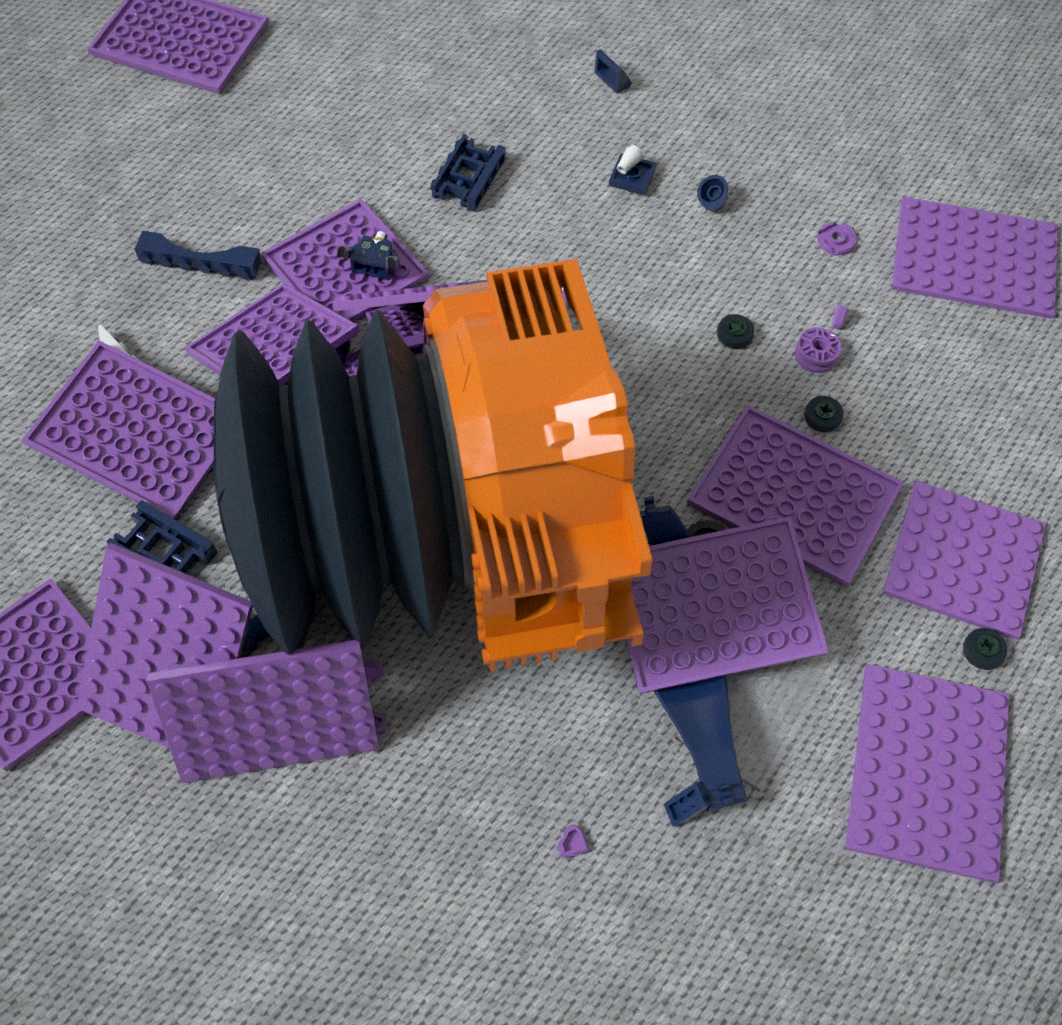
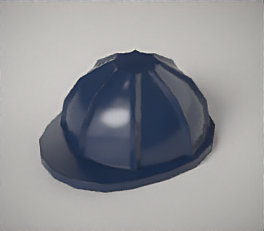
[697,175,728,211]

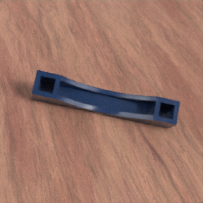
[135,230,262,279]

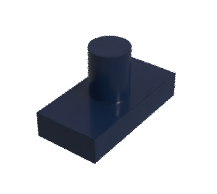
[664,781,713,827]

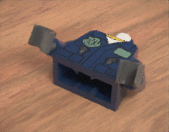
[336,231,400,279]

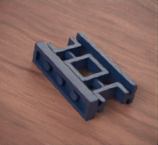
[430,134,506,212]
[106,500,217,573]

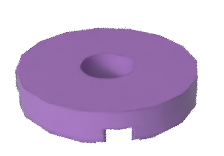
[817,222,857,255]

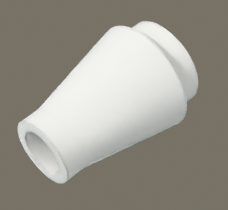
[617,145,643,174]

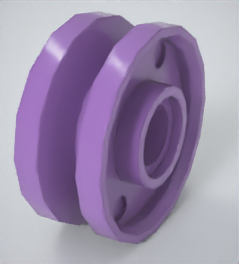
[795,327,842,373]

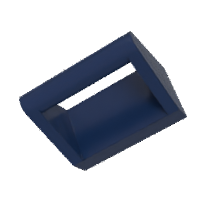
[594,49,632,94]

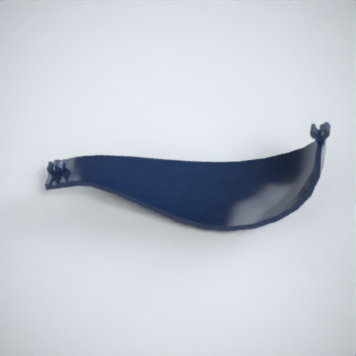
[639,496,748,811]

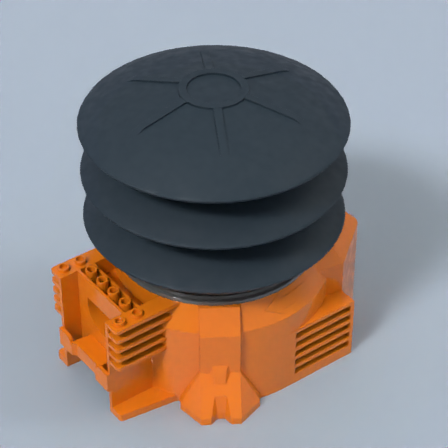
[214,259,652,672]

